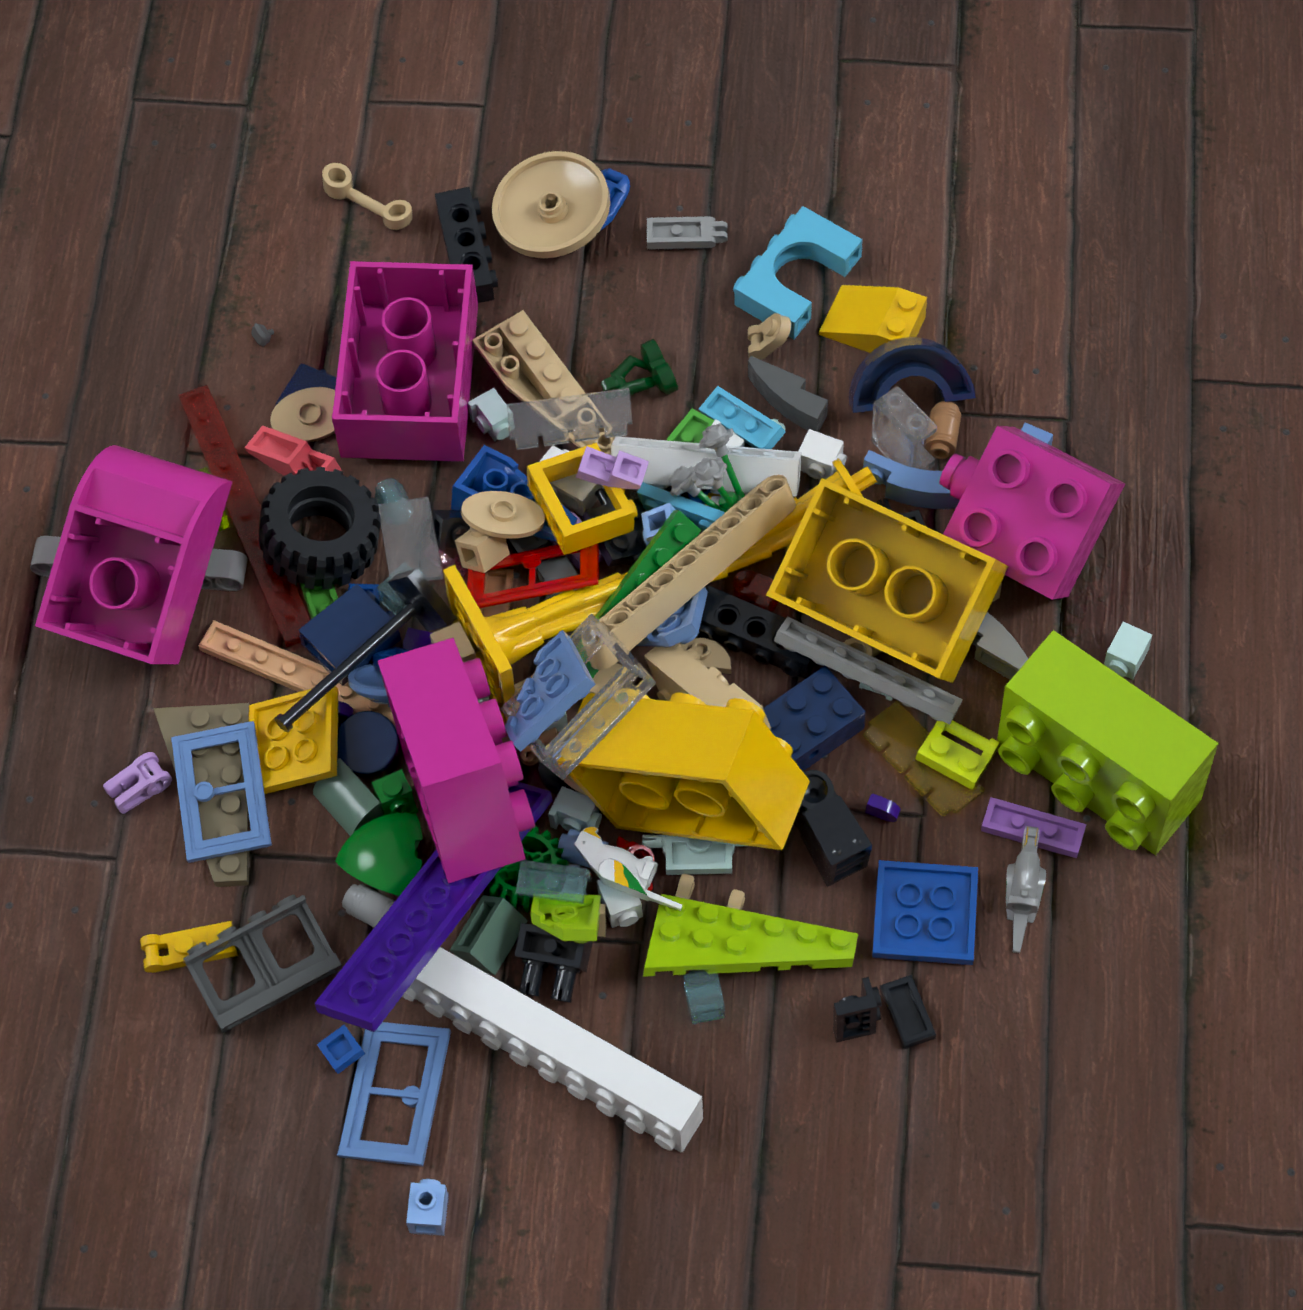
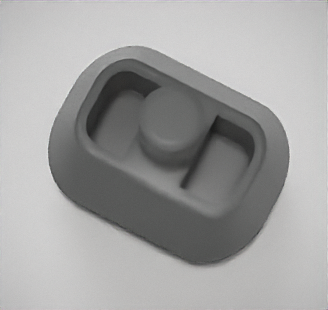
[251,323,274,347]

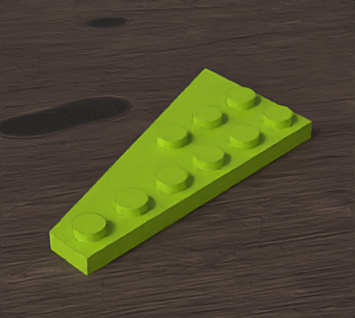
[643,894,858,977]

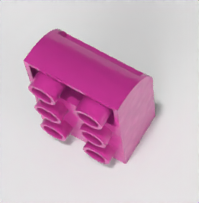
[35,445,233,664]

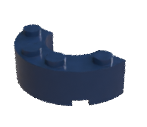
[849,337,976,413]

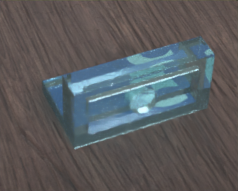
[516,860,593,904]

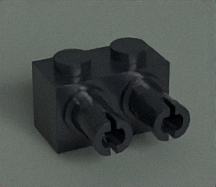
[515,923,593,1003]

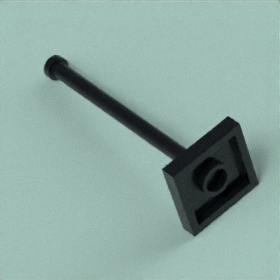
[274,568,457,733]

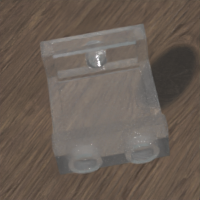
[871,387,937,470]

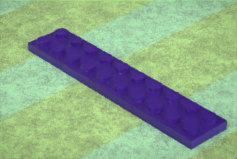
[315,782,553,1032]

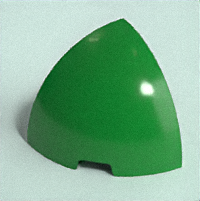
[335,813,422,896]

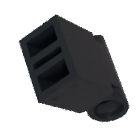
[793,770,872,887]

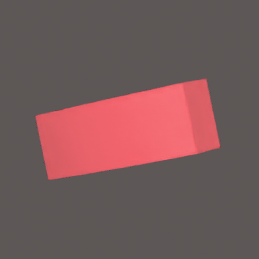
[245,425,342,476]

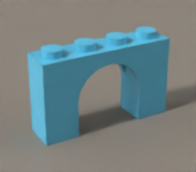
[733,206,863,339]

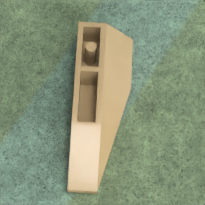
[472,310,617,455]

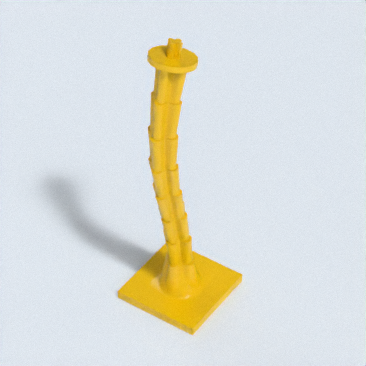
[443,458,877,725]

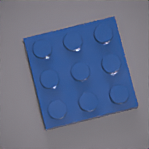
[872,860,978,965]

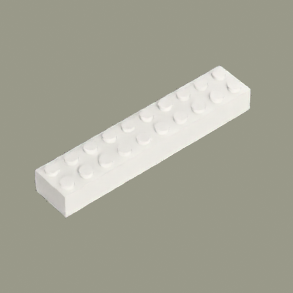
[402,947,703,1153]

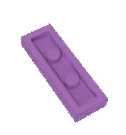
[981,797,1086,858]

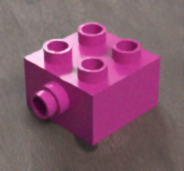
[939,426,1125,600]

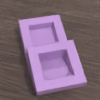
[576,446,649,489]

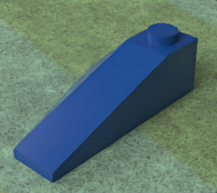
[451,445,578,542]

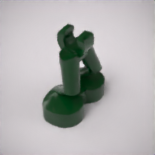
[601,339,679,400]

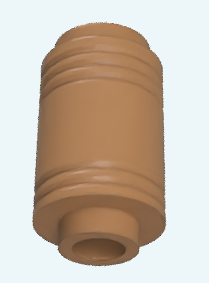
[925,401,961,459]

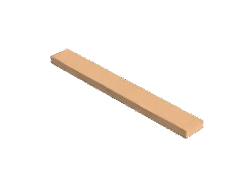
[198,620,396,728]

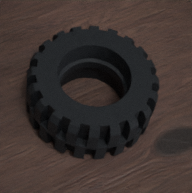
[259,467,381,590]

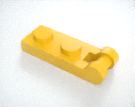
[140,921,238,973]

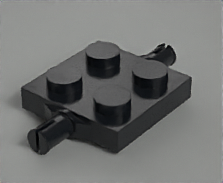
[582,488,647,567]

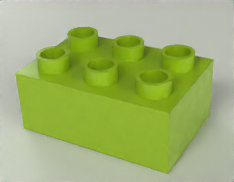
[997,630,1218,856]

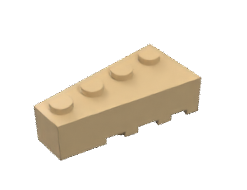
[644,643,771,730]

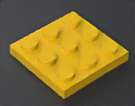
[249,686,338,794]

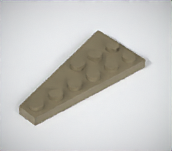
[153,703,249,887]

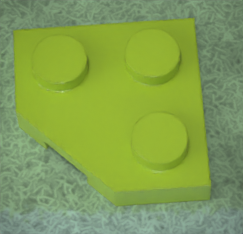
[531,894,601,943]

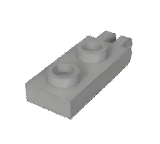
[647,216,728,249]

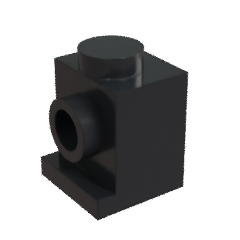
[430,510,470,550]

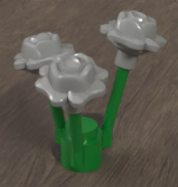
[669,423,745,512]

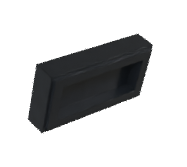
[880,975,936,1049]

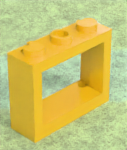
[527,442,638,555]

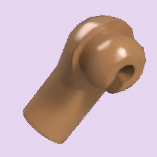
[520,727,561,766]

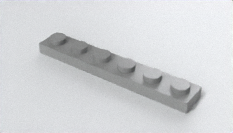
[774,617,963,725]

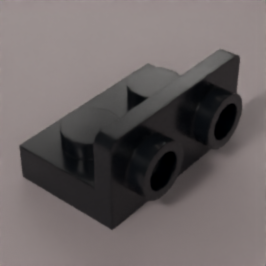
[833,977,882,1042]

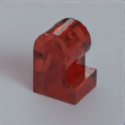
[733,570,779,613]

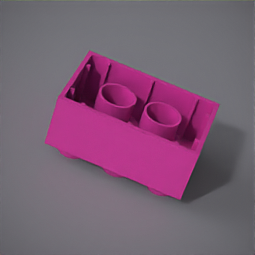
[332,261,478,461]
[378,638,535,884]

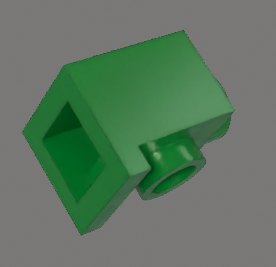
[371,769,418,815]

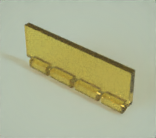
[863,701,985,817]

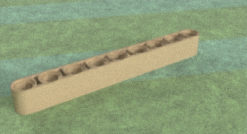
[581,474,796,670]

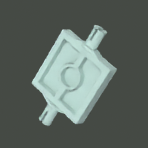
[642,835,754,875]

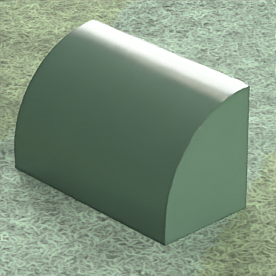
[313,758,384,836]
[450,895,528,975]

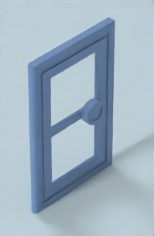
[171,721,272,863]
[337,1022,451,1166]

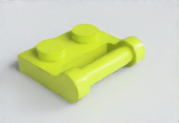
[915,720,1001,790]

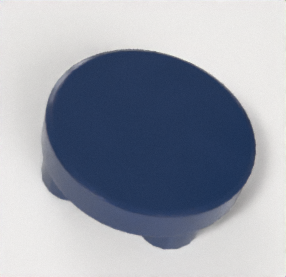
[337,711,400,777]

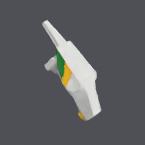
[575,826,683,911]

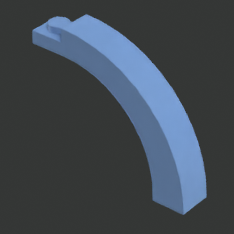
[863,423,1053,509]

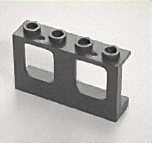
[184,894,342,1033]

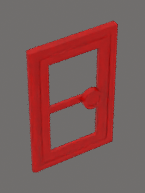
[467,543,599,609]

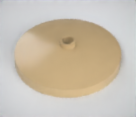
[492,151,610,258]

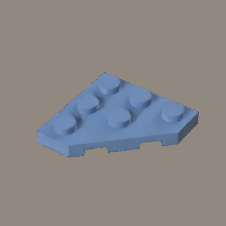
[636,587,708,647]
[505,630,596,751]

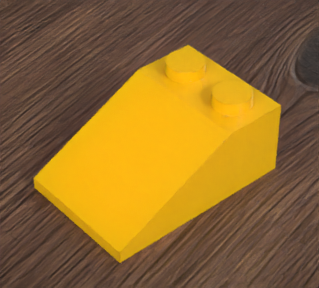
[819,285,927,353]

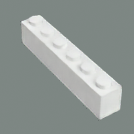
[611,436,802,497]

